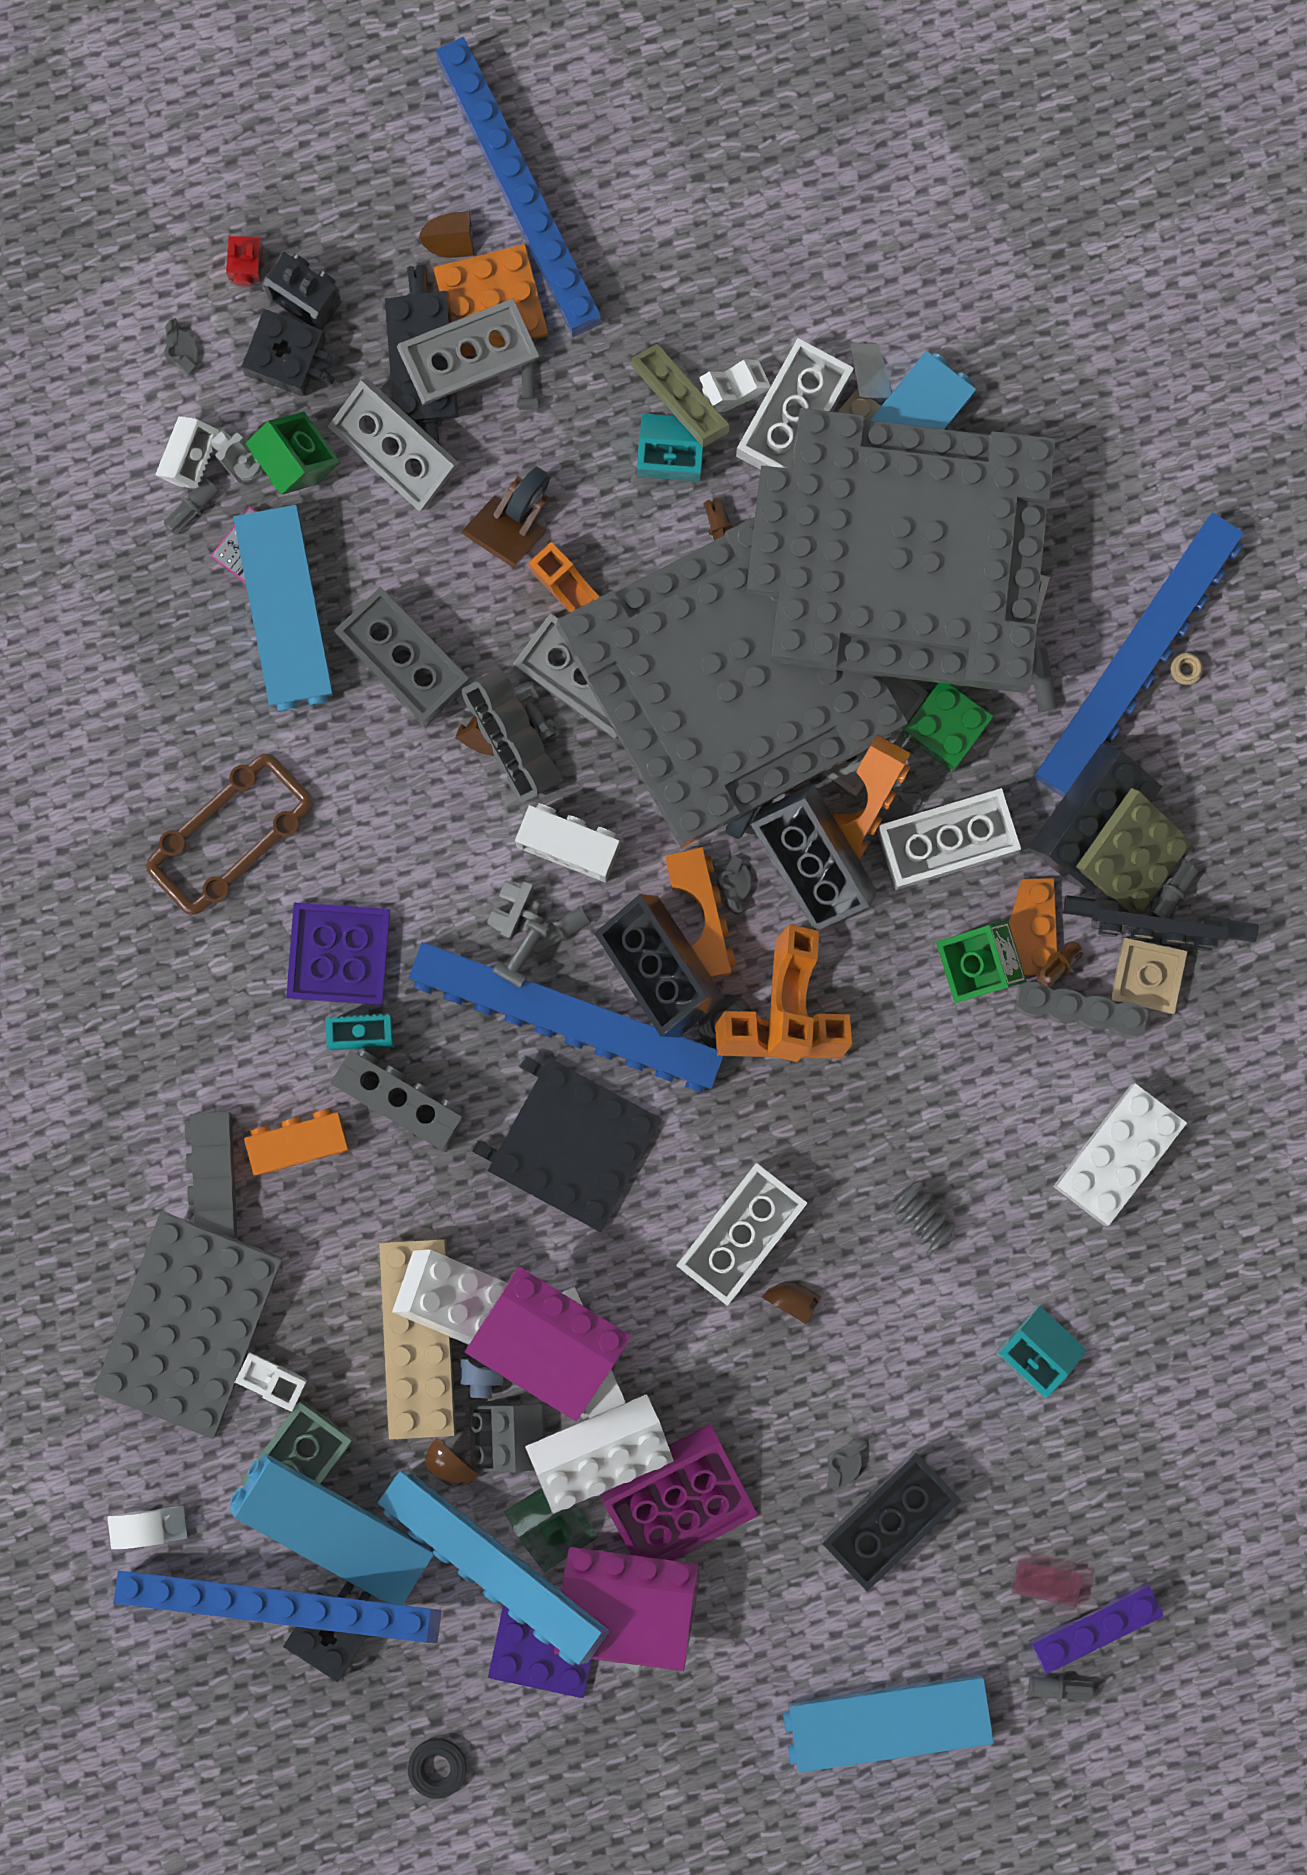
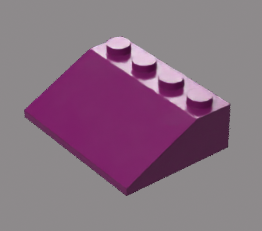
[465,1266,631,1422]
[600,1423,758,1561]
[554,1547,700,1672]

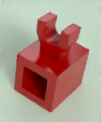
[226,236,263,287]

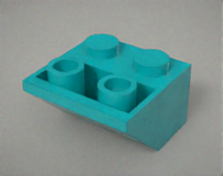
[637,414,703,482]
[995,1305,1087,1399]

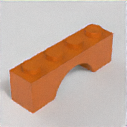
[528,542,600,613]
[833,735,911,860]
[665,847,736,979]
[767,924,819,1062]
[715,1011,852,1059]

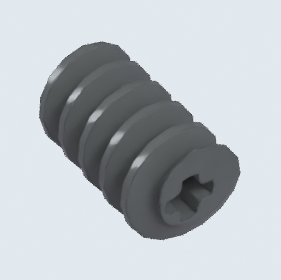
[887,1182,956,1254]

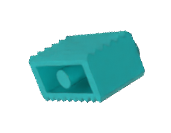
[326,1013,394,1051]

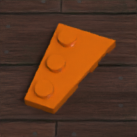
[1009,878,1057,976]

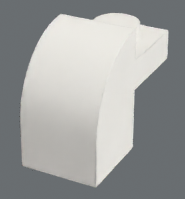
[700,359,771,412]
[235,1352,307,1412]
[108,1506,187,1549]

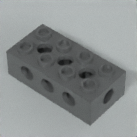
[334,587,471,728]
[330,1049,465,1152]

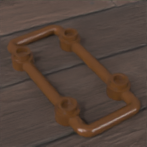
[146,754,313,915]

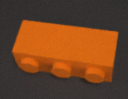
[244,1108,350,1176]

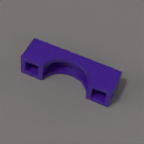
[1028,1583,1164,1674]

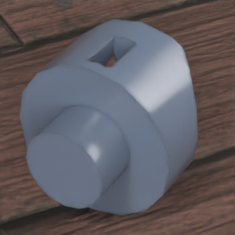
[460,1359,503,1398]

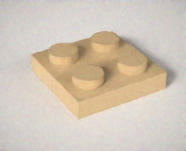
[1110,938,1187,1015]

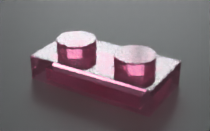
[1011,1559,1083,1607]

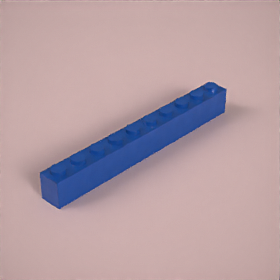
[436,37,601,337]
[1033,512,1244,797]
[408,942,723,1094]
[113,1570,442,1643]

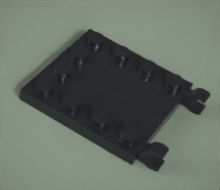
[472,1055,662,1232]

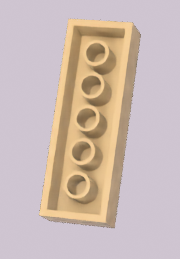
[379,1239,456,1440]

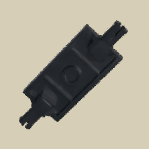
[385,265,459,445]
[1063,895,1259,952]

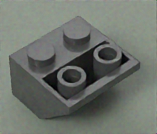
[469,1404,543,1472]

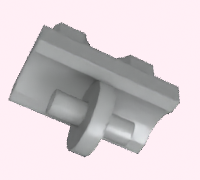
[210,430,262,483]
[487,880,545,940]

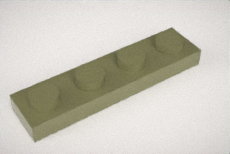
[631,344,729,447]

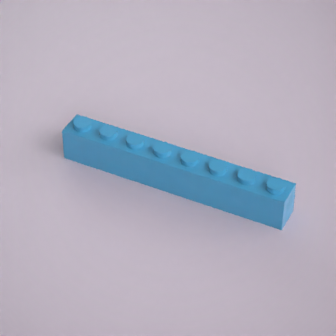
[378,1471,610,1665]

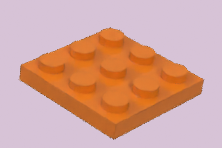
[433,244,548,357]

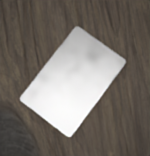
[851,343,891,398]

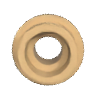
[1171,653,1203,685]

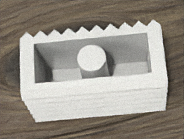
[155,417,219,489]

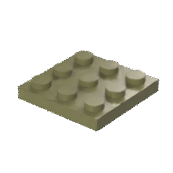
[1076,788,1192,915]

